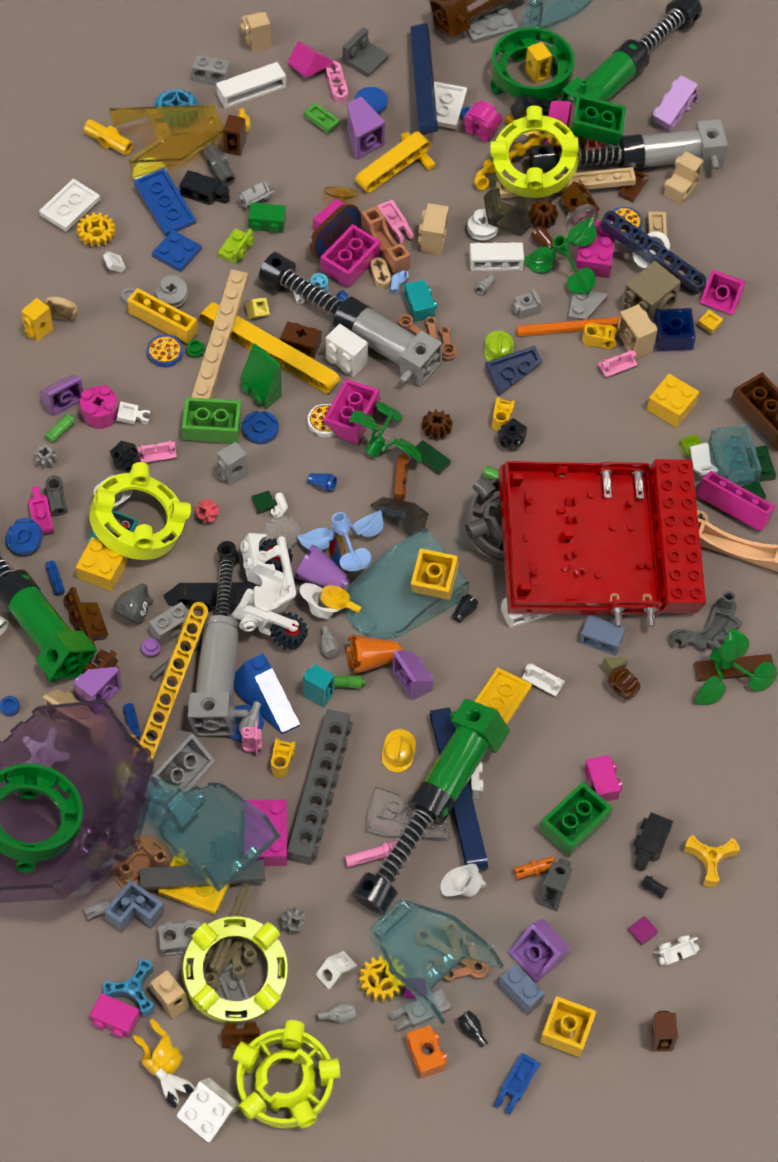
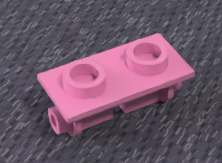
[598,350,638,377]
[137,440,177,463]
[241,721,262,757]

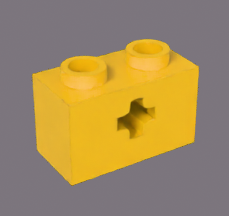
[525,42,552,84]
[21,298,53,342]

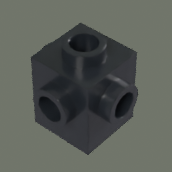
[498,418,527,451]
[110,440,141,473]

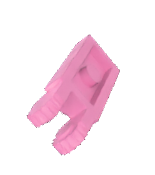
[377,200,414,243]

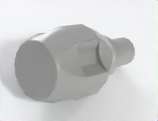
[321,626,339,658]
[239,701,262,734]
[317,1002,356,1023]

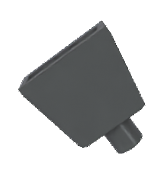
[538,858,572,912]

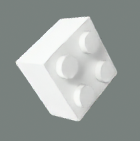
[326,324,368,377]

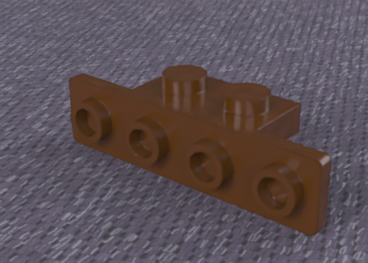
[64,587,108,646]

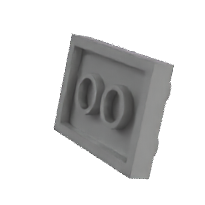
[466,6,519,44]

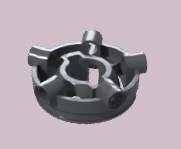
[465,476,504,561]

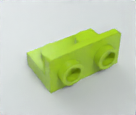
[218,228,255,265]

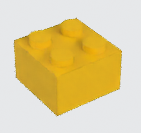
[646,374,700,428]
[75,537,129,592]
[411,548,459,600]
[540,996,596,1057]

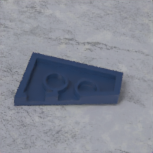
[485,346,542,396]

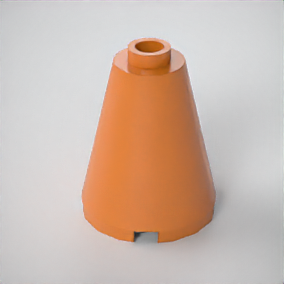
[347,635,402,674]

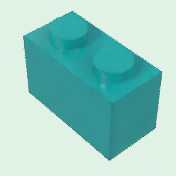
[404,279,437,322]
[302,664,334,708]

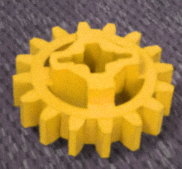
[77,212,115,247]
[359,955,405,1002]

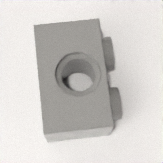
[217,442,248,486]
[149,602,191,647]

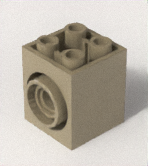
[622,261,681,323]

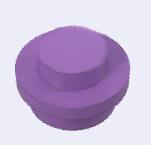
[141,638,161,657]

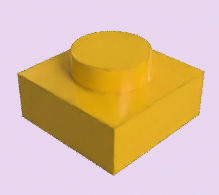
[697,310,723,334]

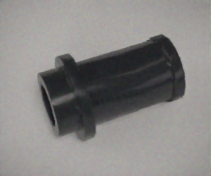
[640,875,668,899]

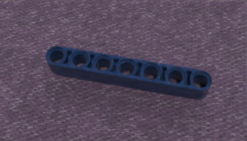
[600,211,706,293]

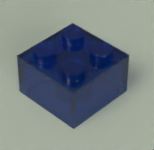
[653,308,696,351]

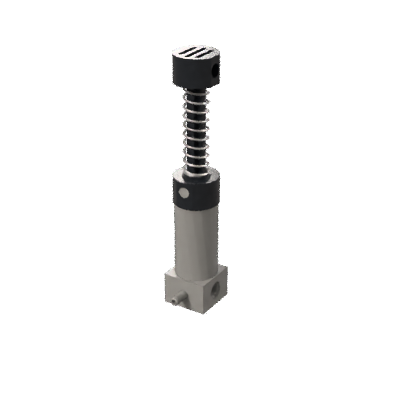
[529,119,728,174]
[259,252,442,387]

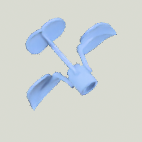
[298,510,384,571]

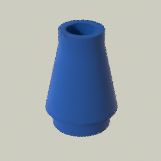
[308,473,337,492]

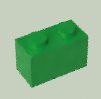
[248,202,286,233]

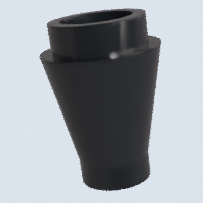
[452,594,479,623]

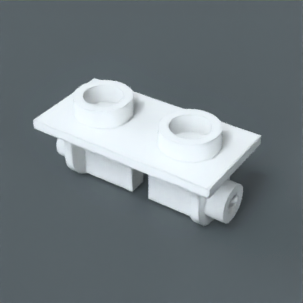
[521,663,565,697]
[653,934,699,966]

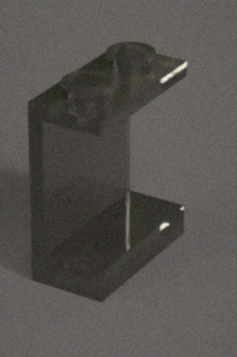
[483,187,531,236]

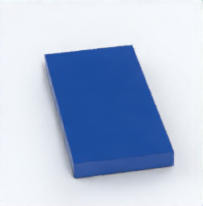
[133,168,196,237]

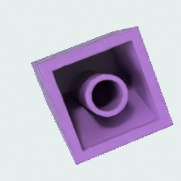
[347,97,385,160]

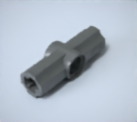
[200,140,236,187]

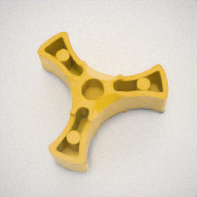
[684,835,740,887]

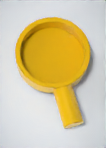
[320,585,362,614]

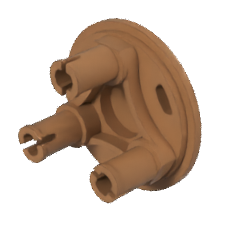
[111,829,172,893]

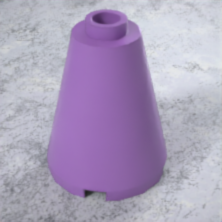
[294,544,349,589]

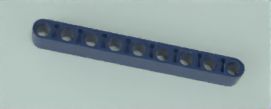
[410,23,438,135]
[430,707,488,871]

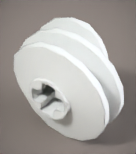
[467,209,499,241]

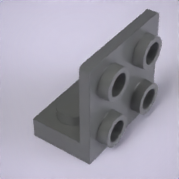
[343,27,389,76]

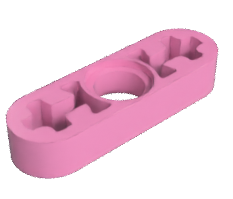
[326,61,348,103]

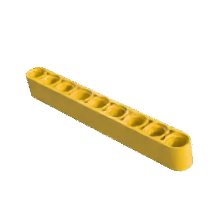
[199,302,340,394]
[133,602,208,766]

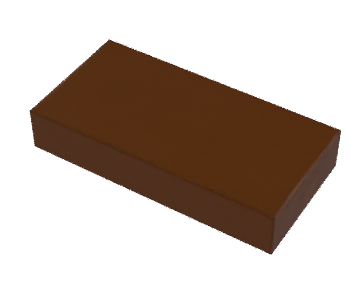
[618,170,649,203]

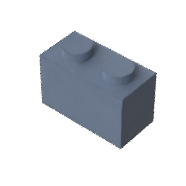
[580,615,625,656]
[498,963,545,1016]

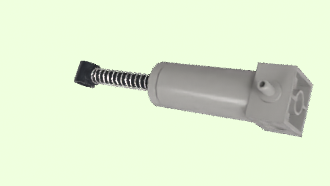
[188,541,248,737]

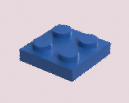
[152,230,202,273]

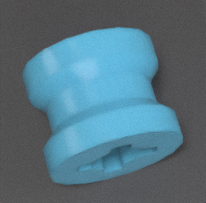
[311,273,328,293]

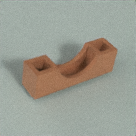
[361,206,410,275]

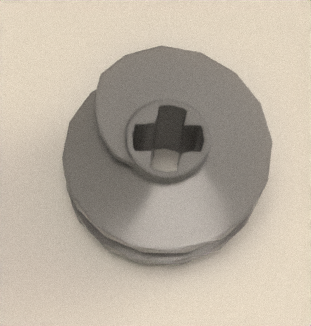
[156,275,188,308]

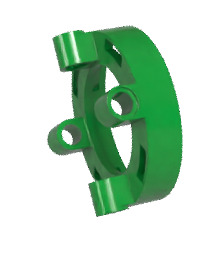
[490,27,575,104]
[0,763,83,873]

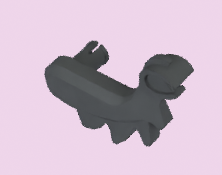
[669,591,742,652]

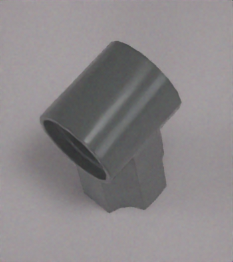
[45,476,68,516]

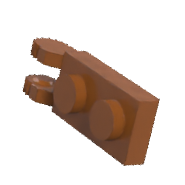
[393,453,409,505]

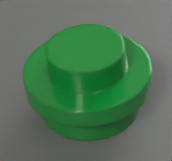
[187,340,205,357]

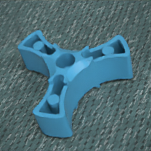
[103,959,155,1018]

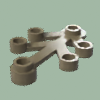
[203,926,258,992]

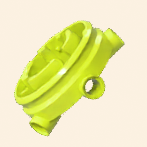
[233,1020,340,1129]

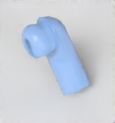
[391,270,409,294]

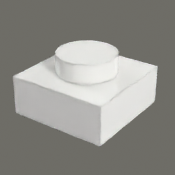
[103,251,126,273]

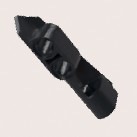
[163,582,259,612]

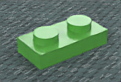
[304,102,340,134]

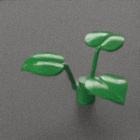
[524,217,597,294]
[349,401,422,464]
[694,628,777,705]

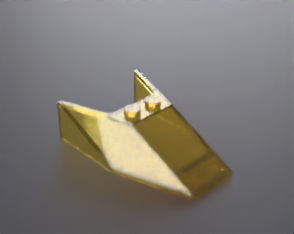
[109,105,224,178]

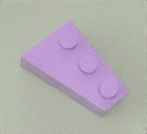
[652,75,699,132]

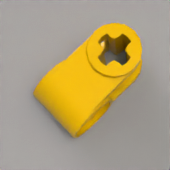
[582,323,617,349]
[492,397,515,432]
[271,738,296,778]

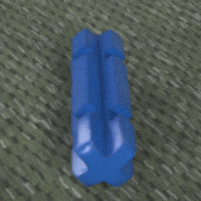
[45,560,65,596]
[123,703,141,741]

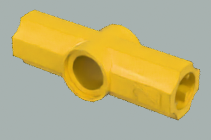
[83,119,133,155]

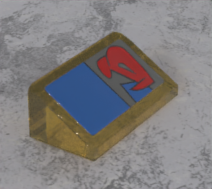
[328,533,348,573]

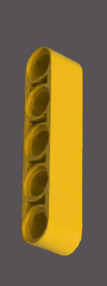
[355,131,431,193]

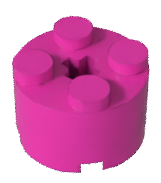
[463,100,503,142]
[80,385,118,429]

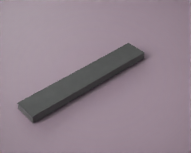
[140,860,265,890]

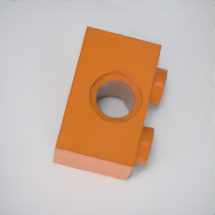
[406,1025,448,1079]

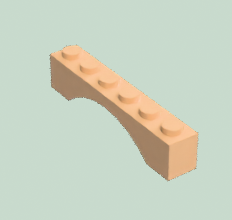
[698,518,778,572]

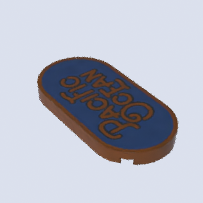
[310,204,361,260]

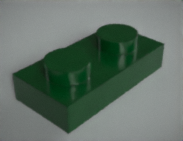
[748,445,776,482]

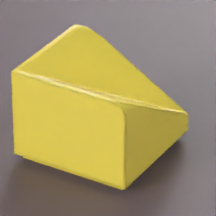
[245,298,270,319]

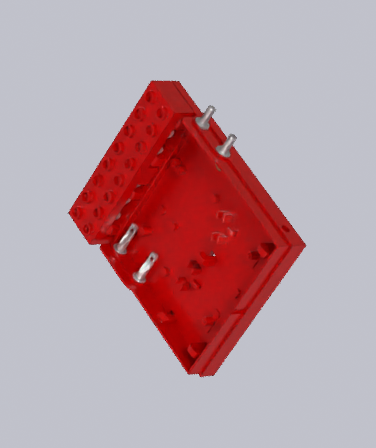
[498,459,706,627]

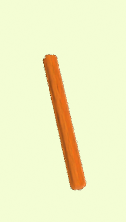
[517,317,619,336]

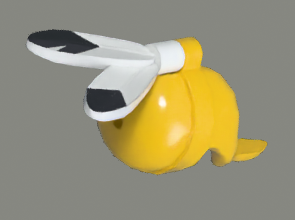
[133,1019,195,1108]

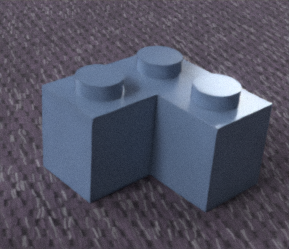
[104,880,165,932]

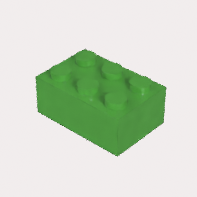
[182,397,242,444]

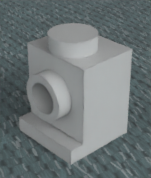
[512,289,542,319]

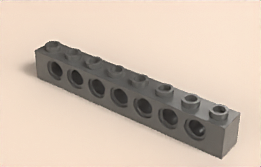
[287,709,353,865]

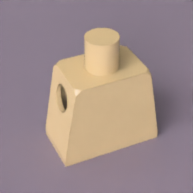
[149,971,190,1020]

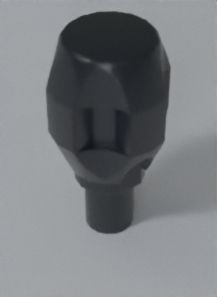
[457,1010,488,1048]

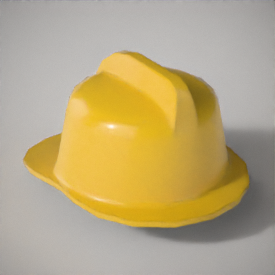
[382,729,416,772]

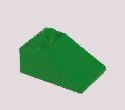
[240,343,282,409]

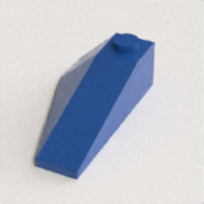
[234,653,300,734]

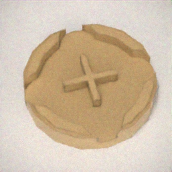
[43,297,78,321]

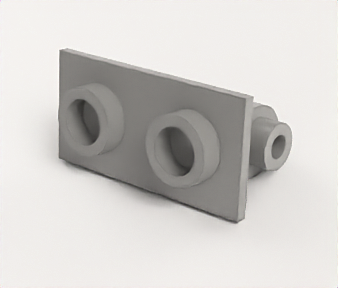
[237,180,275,208]

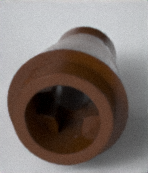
[531,226,553,250]

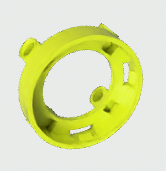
[491,106,579,198]
[89,462,191,560]
[182,917,288,1024]

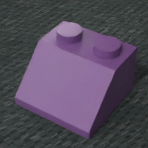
[40,374,83,416]
[392,651,434,701]
[74,667,122,712]
[509,919,572,982]

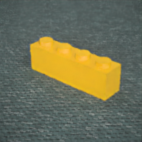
[127,288,198,344]

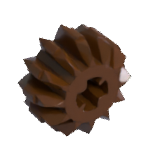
[528,199,558,228]
[421,409,453,441]
[607,666,641,700]

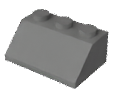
[141,731,215,804]

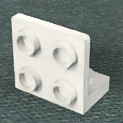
[177,1078,240,1142]

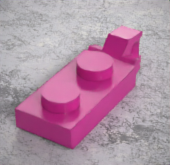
[28,486,54,535]

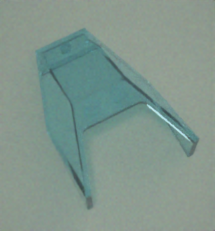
[371,899,504,1025]

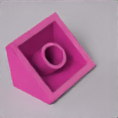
[287,41,333,78]
[700,269,746,315]

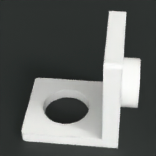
[690,442,718,476]
[316,951,357,989]

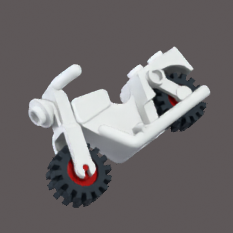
[228,533,308,650]

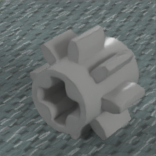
[33,445,57,469]
[280,906,306,933]

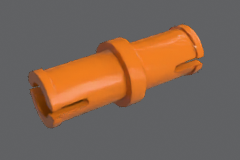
[513,856,554,880]

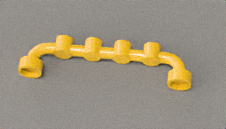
[474,132,560,190]

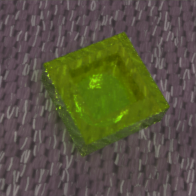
[679,433,702,458]

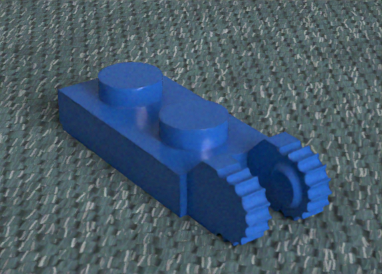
[494,1053,541,1115]

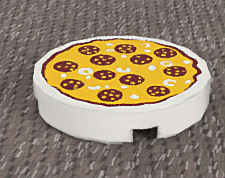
[308,404,336,438]

